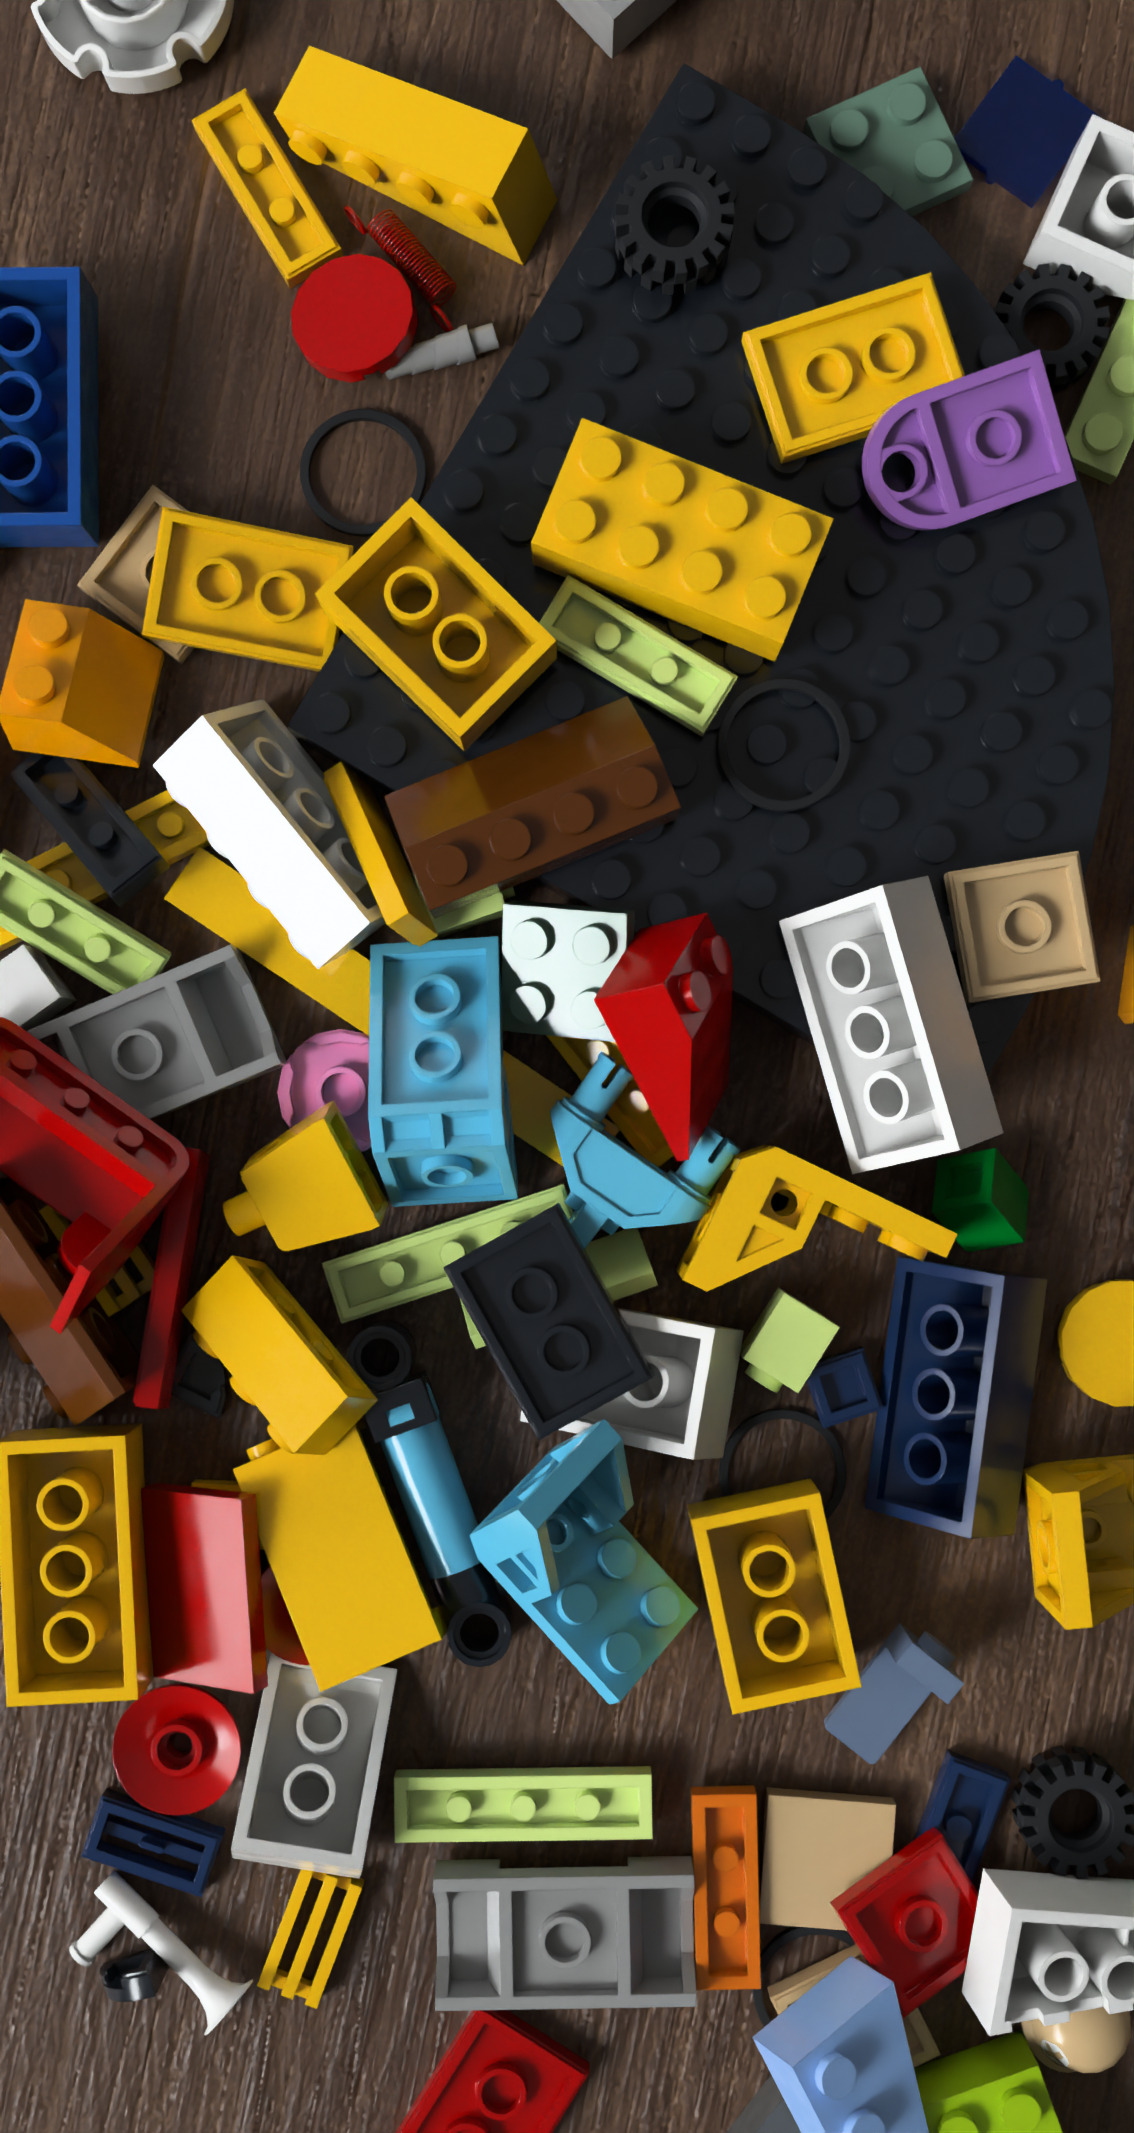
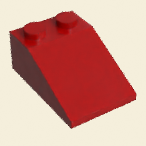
[594,912,733,1162]

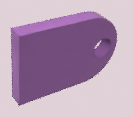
[862,349,1077,530]

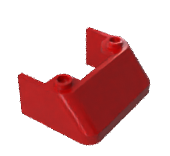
[0,1017,189,1334]

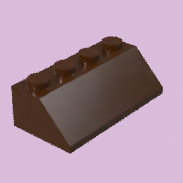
[384,696,681,918]
[0,1171,140,1426]

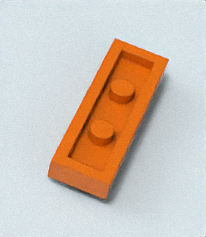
[691,1785,761,1990]

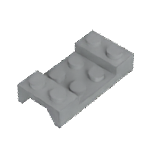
[27,944,286,1120]
[433,1856,697,2011]

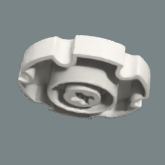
[31,0,234,94]

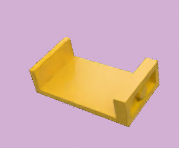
[233,1417,448,1692]

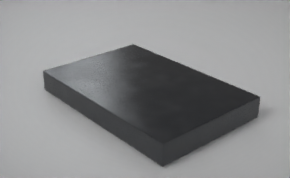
[443,1203,654,1440]

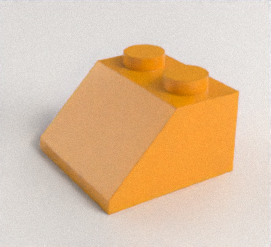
[0,599,164,768]

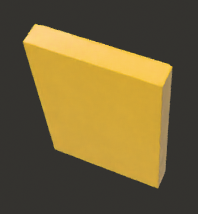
[741,272,965,464]
[142,506,354,672]

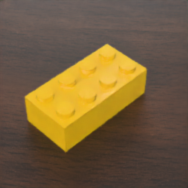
[531,418,834,662]
[0,1423,155,1707]

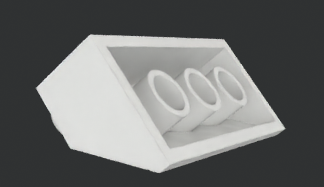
[153,699,386,969]
[779,876,1003,1174]

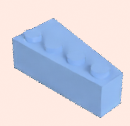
[752,1956,929,2133]

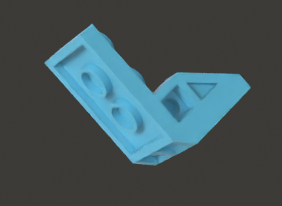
[368,936,518,1207]
[469,1419,698,1705]

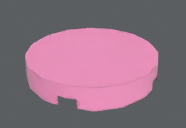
[277,1029,371,1151]

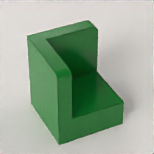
[932,1148,1029,1252]

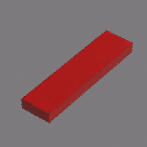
[133,1147,210,1409]

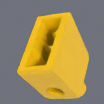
[223,1100,389,1251]

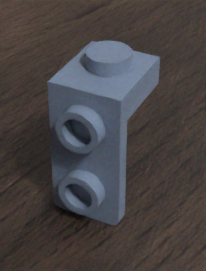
[824,1623,964,1764]

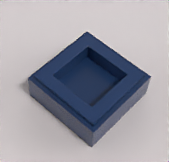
[806,1346,884,1429]

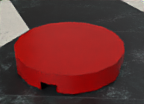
[291,254,418,383]

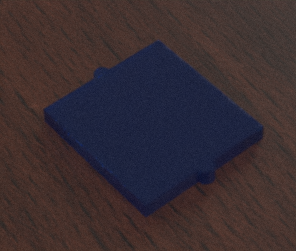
[954,56,1099,208]

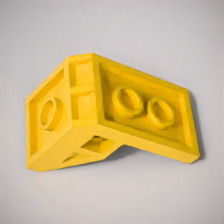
[676,1145,958,1292]
[1023,1454,1134,1630]

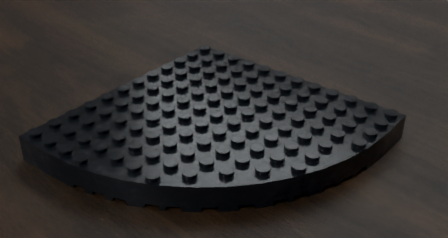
[287,63,1115,1076]

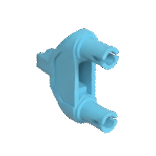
[550,1052,741,1248]

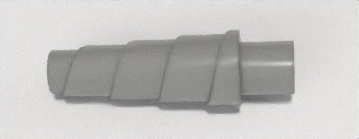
[385,322,499,380]

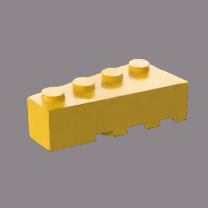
[274,46,558,266]

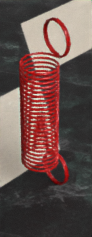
[344,206,456,332]

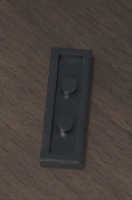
[9,753,170,907]

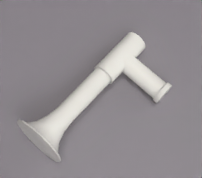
[69,1870,253,2036]

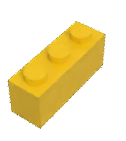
[181,1255,378,1455]

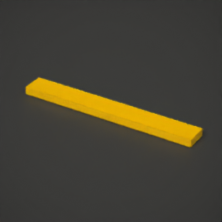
[164,847,619,1167]

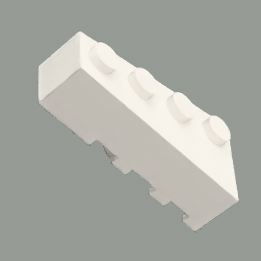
[962,1868,1134,2036]

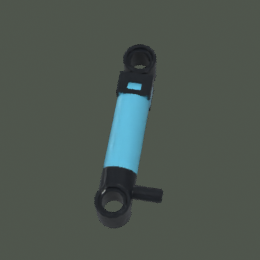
[347,1319,514,1667]

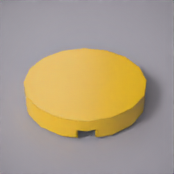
[1057,1279,1134,1407]

